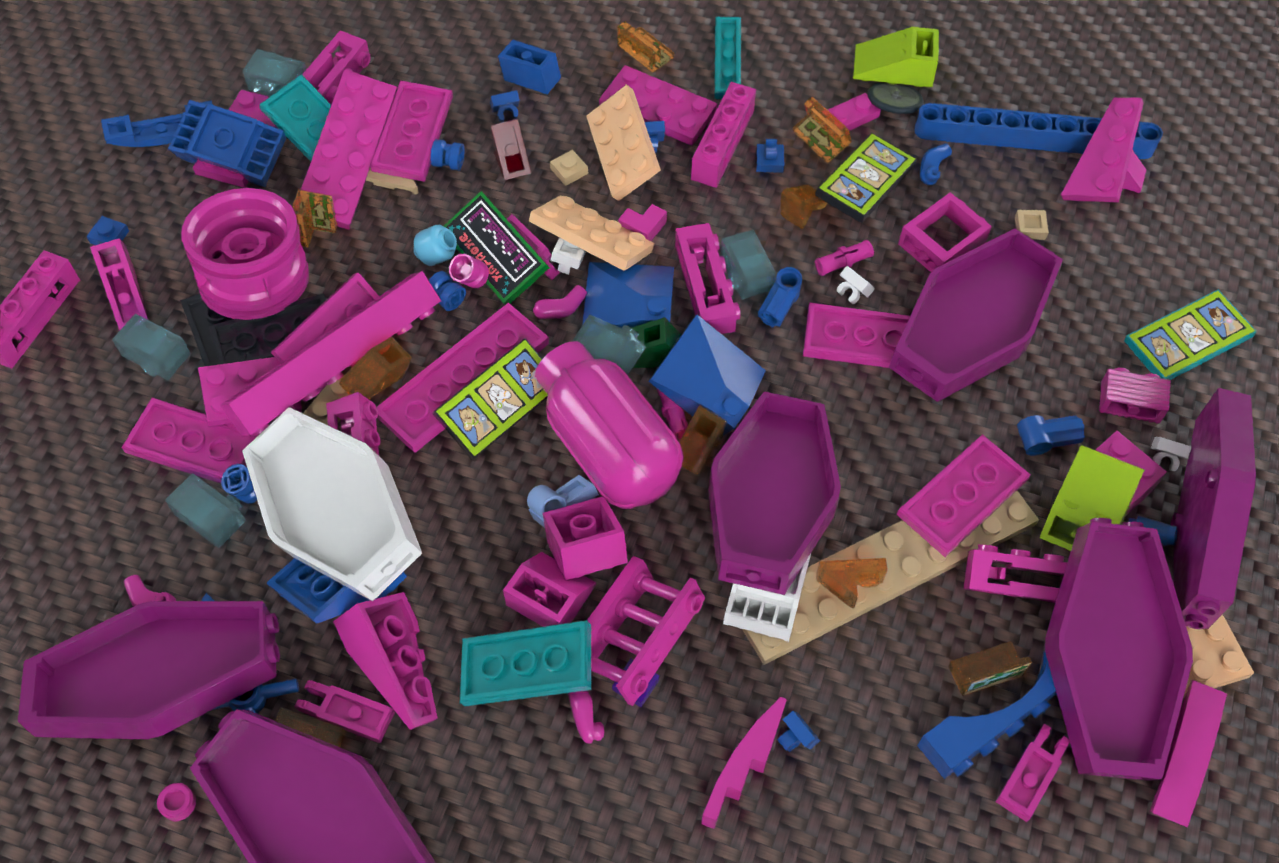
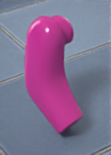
[533,285,587,319]
[124,575,176,607]
[567,690,604,744]

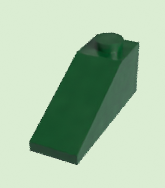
[587,317,681,369]

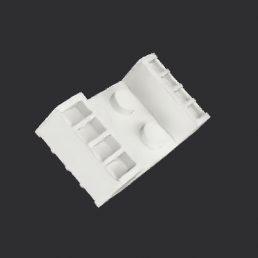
[723,554,811,642]

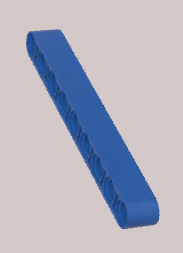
[914,103,1163,159]

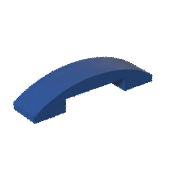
[101,100,213,147]

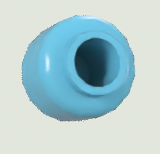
[413,225,457,266]

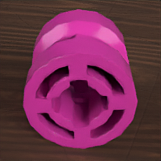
[449,254,489,288]

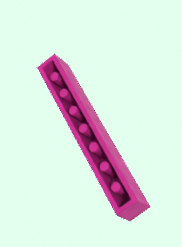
[220,271,441,437]

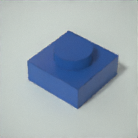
[86,216,129,245]

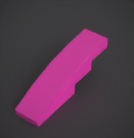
[1150,680,1227,828]
[701,697,787,829]

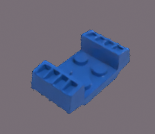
[168,100,287,187]

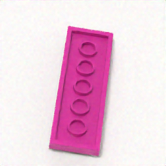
[294,69,397,230]
[376,303,549,453]

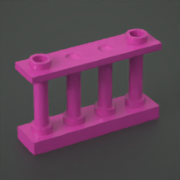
[587,556,705,706]

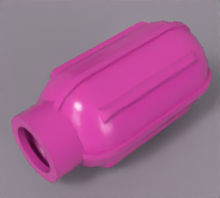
[535,341,683,509]

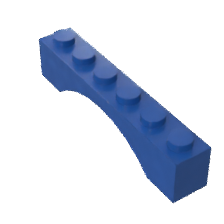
[917,651,1057,779]

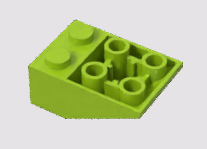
[853,27,939,87]
[1039,445,1145,551]

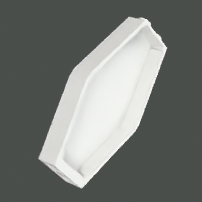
[242,407,422,601]

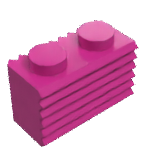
[1099,368,1171,424]

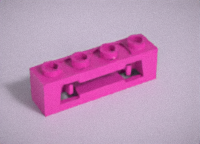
[302,30,371,105]
[691,82,756,188]
[675,223,740,334]
[0,250,80,369]
[326,392,380,456]
[964,544,1067,603]

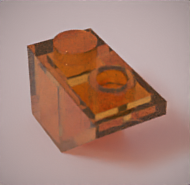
[339,337,412,399]

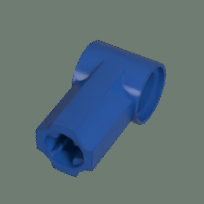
[758,267,803,327]
[1017,415,1085,456]

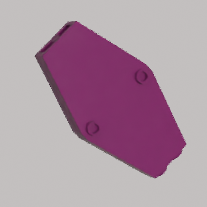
[889,228,1063,402]
[1170,388,1256,629]
[708,392,841,595]
[1045,518,1193,780]
[18,601,280,739]
[190,709,436,863]

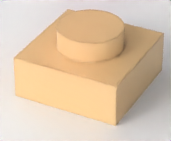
[550,149,588,186]
[1015,210,1049,240]

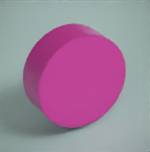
[157,783,196,821]

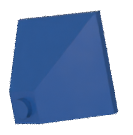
[582,262,674,337]
[649,315,766,438]
[267,558,407,624]

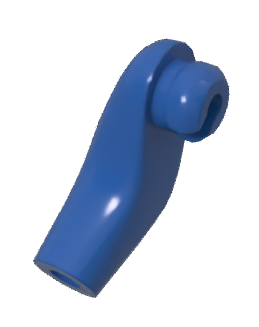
[920,143,952,185]

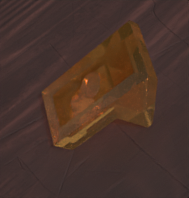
[781,184,827,229]
[679,405,727,475]
[816,558,888,608]

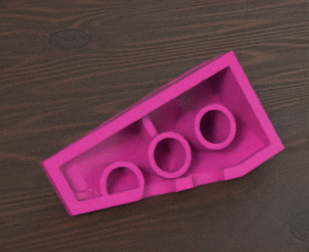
[333,592,438,730]

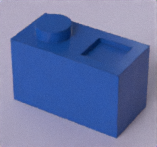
[498,40,561,94]

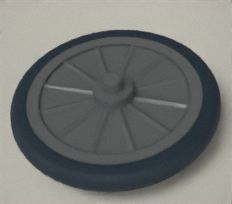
[868,82,924,114]

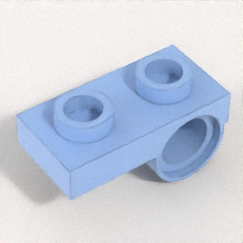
[527,475,599,528]

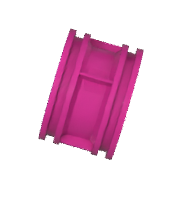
[181,188,309,320]

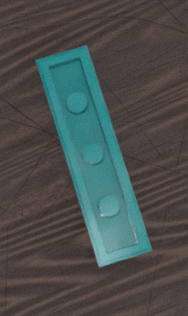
[714,17,741,99]

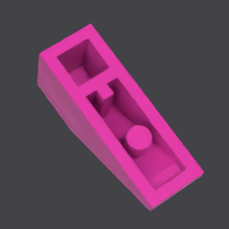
[90,238,149,331]

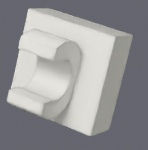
[551,237,586,275]
[836,266,875,304]
[1151,437,1192,471]

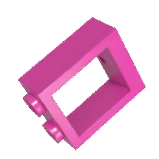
[898,192,992,272]

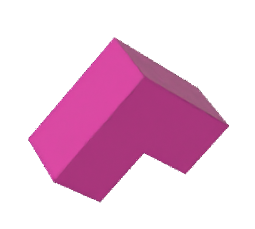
[618,204,667,241]

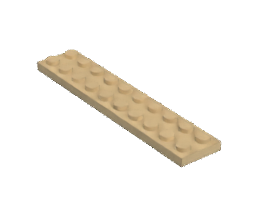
[742,491,1039,665]

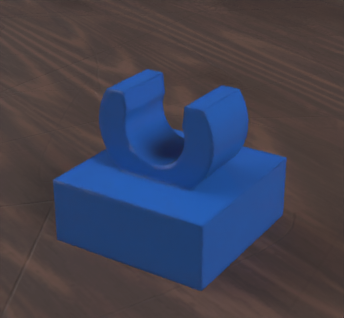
[490,90,520,122]
[645,121,665,153]
[756,139,784,173]
[777,711,821,752]

